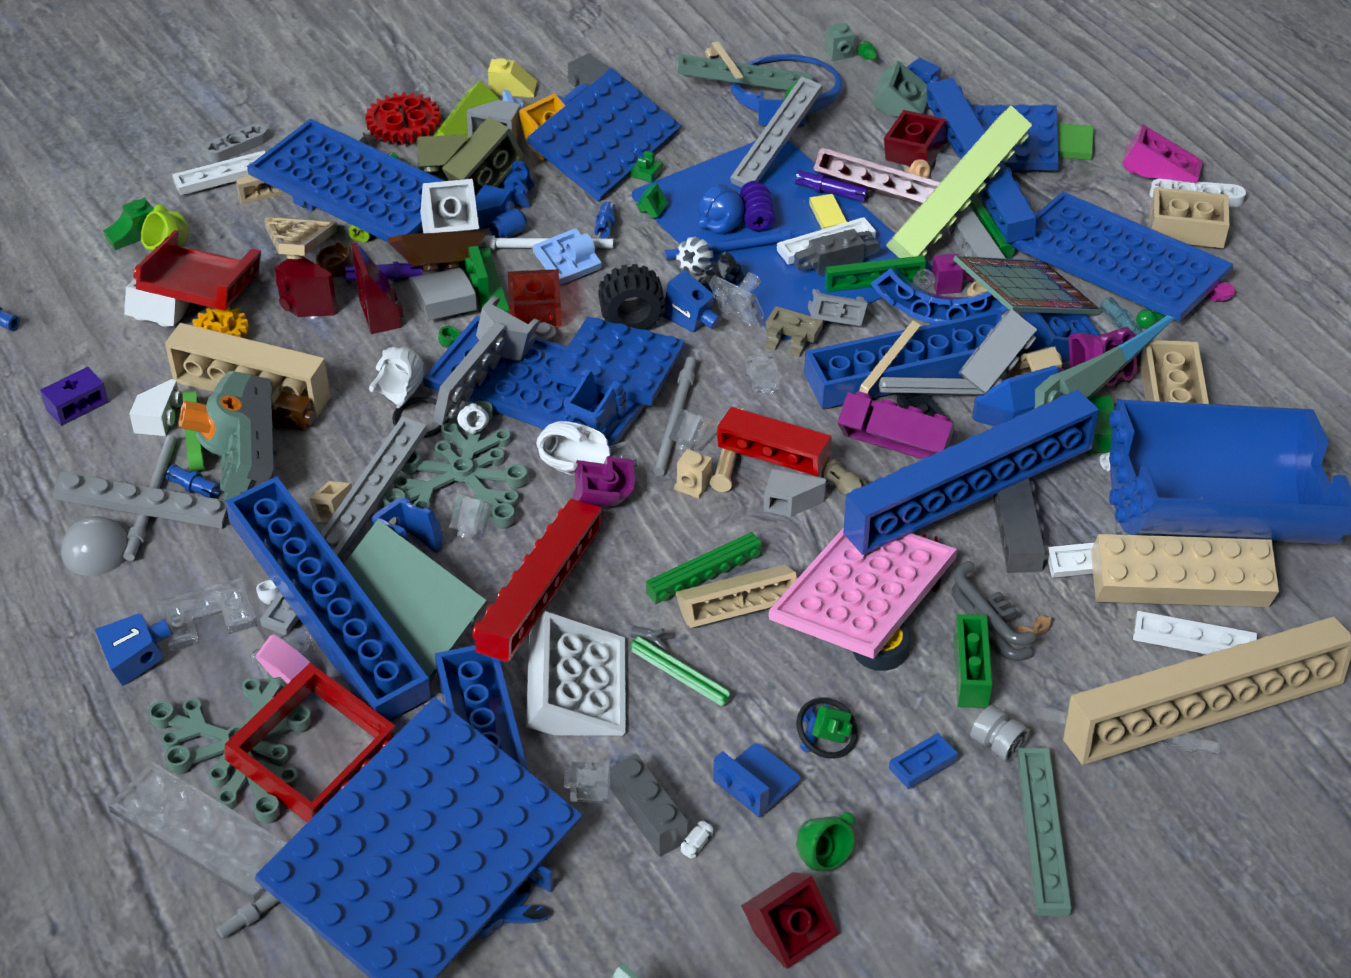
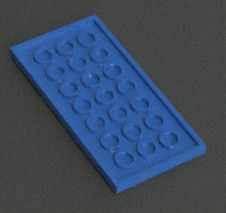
[247,118,444,242]
[1008,191,1233,322]
[423,316,646,452]

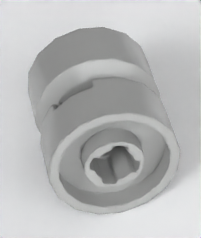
[970,705,1030,762]

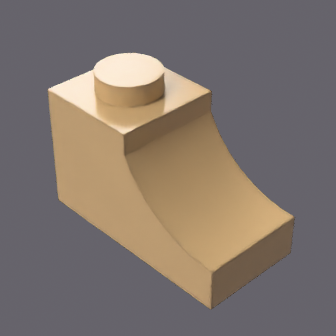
[236,174,286,204]

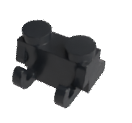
[698,252,745,303]

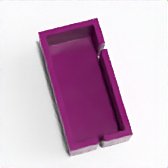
[837,391,957,459]

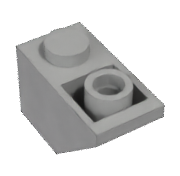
[764,469,826,516]

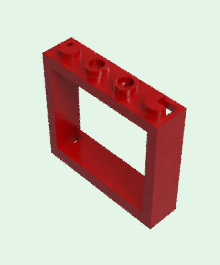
[225,663,395,823]

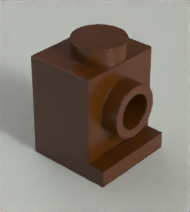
[271,391,316,432]

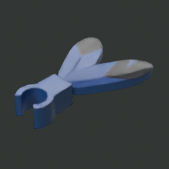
[479,881,551,938]

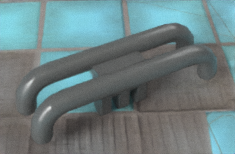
[952,561,1036,661]

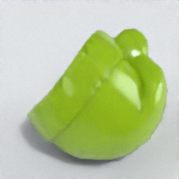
[141,204,189,251]

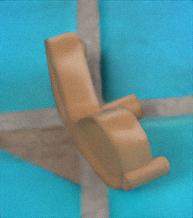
[1015,615,1052,637]

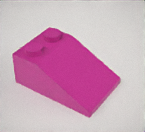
[1122,124,1203,183]

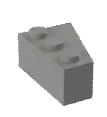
[958,309,1037,393]

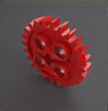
[365,92,441,145]

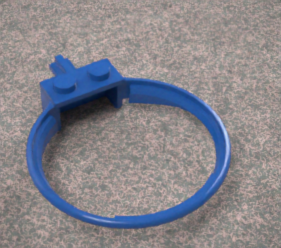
[730,54,843,127]

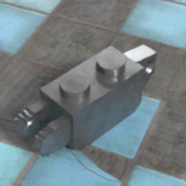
[794,229,881,277]

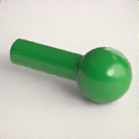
[1136,309,1165,329]

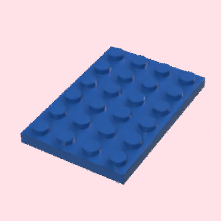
[526,68,681,202]

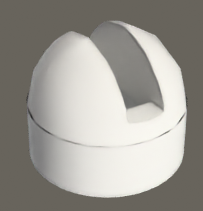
[256,580,279,605]

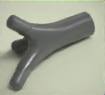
[631,626,673,655]

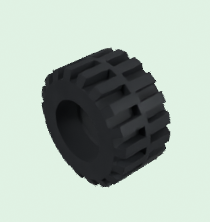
[598,264,665,330]

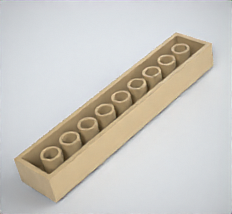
[1063,616,1351,765]

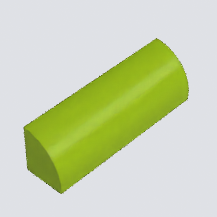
[433,80,500,141]

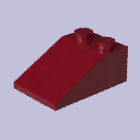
[351,243,404,334]

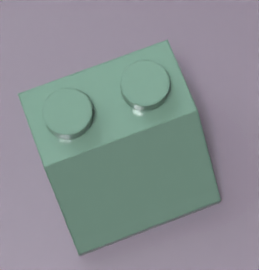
[871,60,927,116]

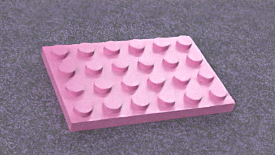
[769,527,957,659]

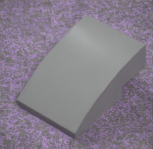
[409,267,477,321]

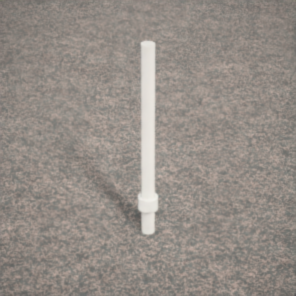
[478,235,613,250]

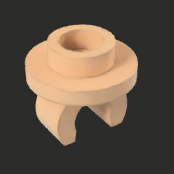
[904,159,930,178]

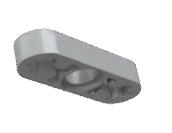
[204,124,268,163]

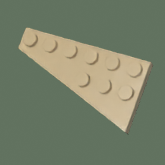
[265,216,337,259]

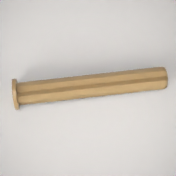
[710,407,746,492]

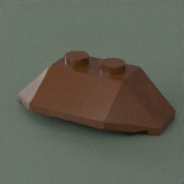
[388,229,486,270]

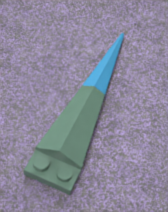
[1035,315,1174,409]

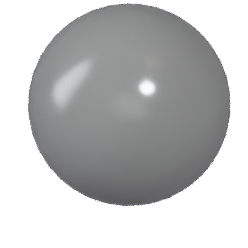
[61,516,128,576]

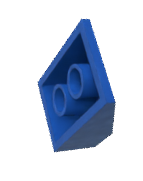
[1021,312,1101,363]

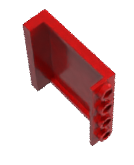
[133,230,261,311]

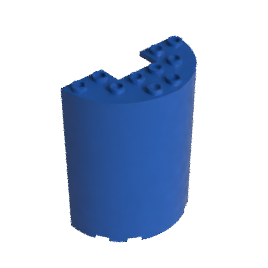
[1109,399,1351,544]

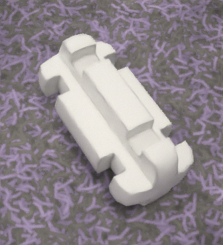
[681,821,713,859]

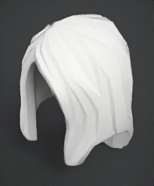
[369,347,424,408]
[536,421,611,475]

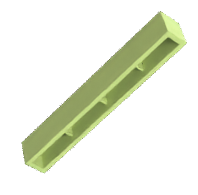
[886,105,1032,258]

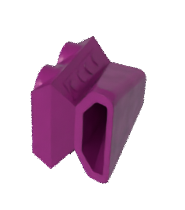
[1069,326,1137,387]

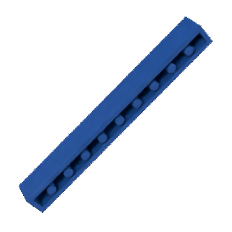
[927,78,1039,243]

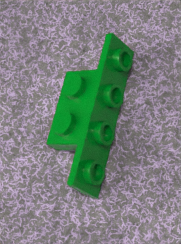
[465,246,510,314]

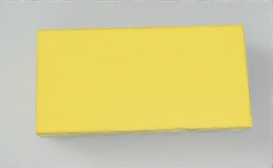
[809,194,847,230]

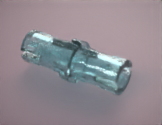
[1100,297,1143,336]

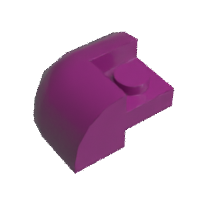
[573,456,635,507]

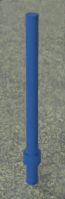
[664,228,810,260]

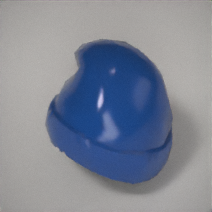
[697,184,744,234]

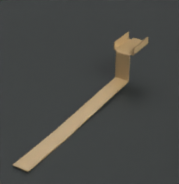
[705,41,743,79]
[859,320,921,394]

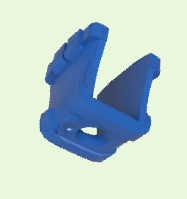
[563,369,627,436]
[372,498,443,553]

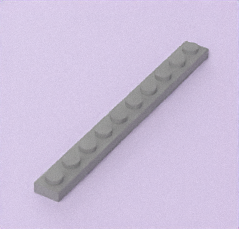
[260,416,427,636]

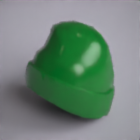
[796,812,856,872]

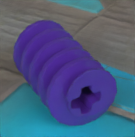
[740,180,776,231]

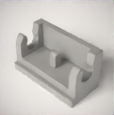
[808,289,867,326]

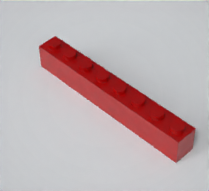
[472,498,602,662]

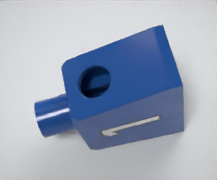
[662,270,721,332]
[95,614,173,686]

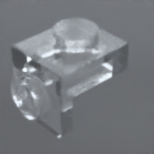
[931,153,961,182]

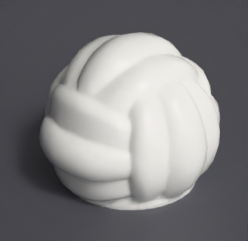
[457,403,489,434]

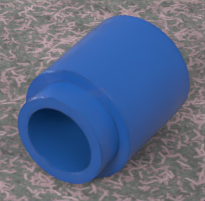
[489,208,527,238]

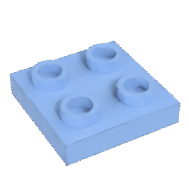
[533,228,602,286]

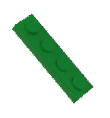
[824,255,926,292]

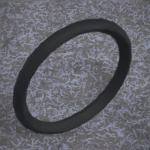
[392,397,449,438]
[796,697,858,759]

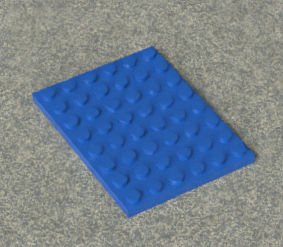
[255,697,582,978]

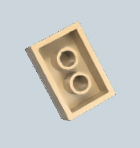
[1149,187,1229,248]

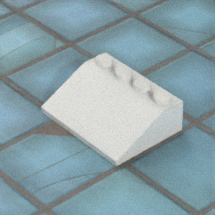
[526,611,626,736]

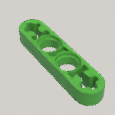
[183,391,205,472]

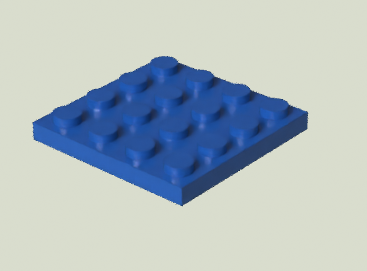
[971,104,1058,170]
[551,317,685,406]

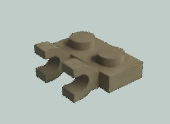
[766,306,823,357]

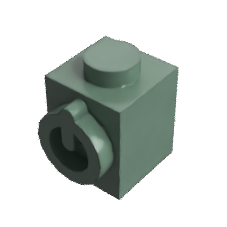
[825,23,855,61]

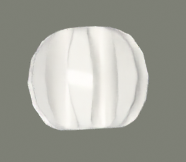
[676,237,713,274]

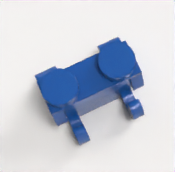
[503,161,535,208]

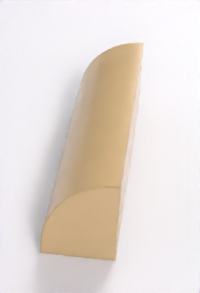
[676,564,797,628]

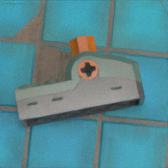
[179,371,274,502]

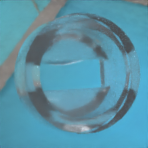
[913,269,935,291]

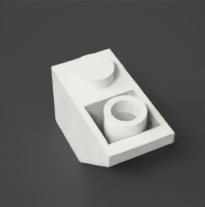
[129,379,183,436]

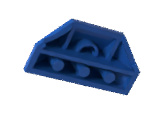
[972,365,1064,427]

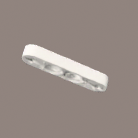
[1150,179,1246,207]

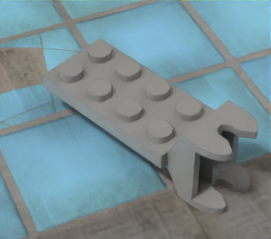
[433,296,540,426]

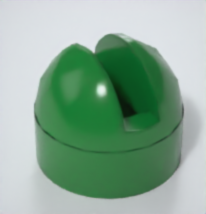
[438,326,460,347]

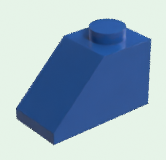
[475,184,514,230]

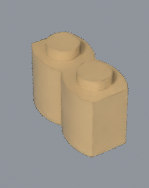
[1006,347,1062,378]

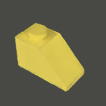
[488,58,537,98]

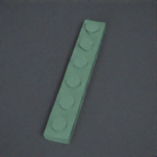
[677,54,812,90]
[1016,748,1071,916]

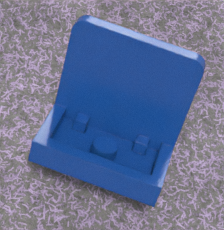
[713,743,800,817]

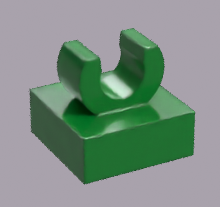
[631,151,663,183]
[636,183,668,218]
[812,705,852,743]

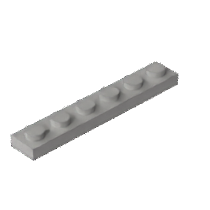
[730,76,822,188]
[53,472,227,529]

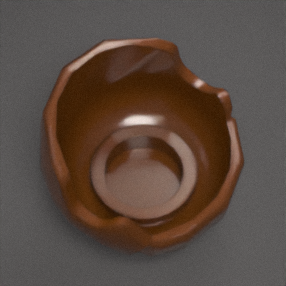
[316,241,354,277]

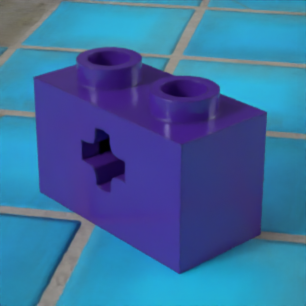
[40,367,109,426]

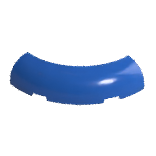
[870,266,1008,324]

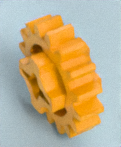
[192,306,249,338]

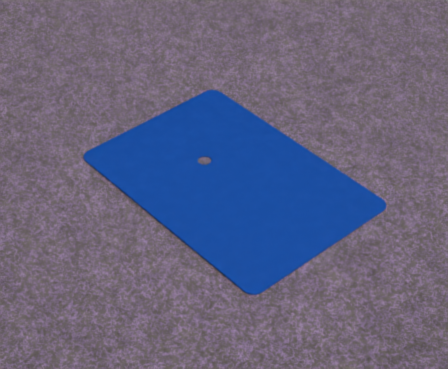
[632,140,932,340]

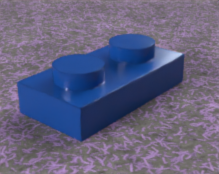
[889,733,958,789]

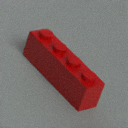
[717,407,832,477]

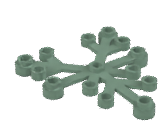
[383,401,527,529]
[148,672,312,824]

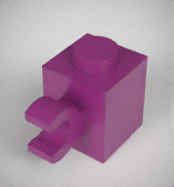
[931,254,975,295]

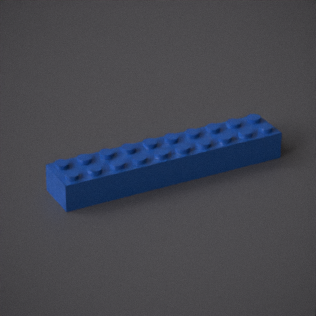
[843,390,1099,555]
[226,476,430,721]

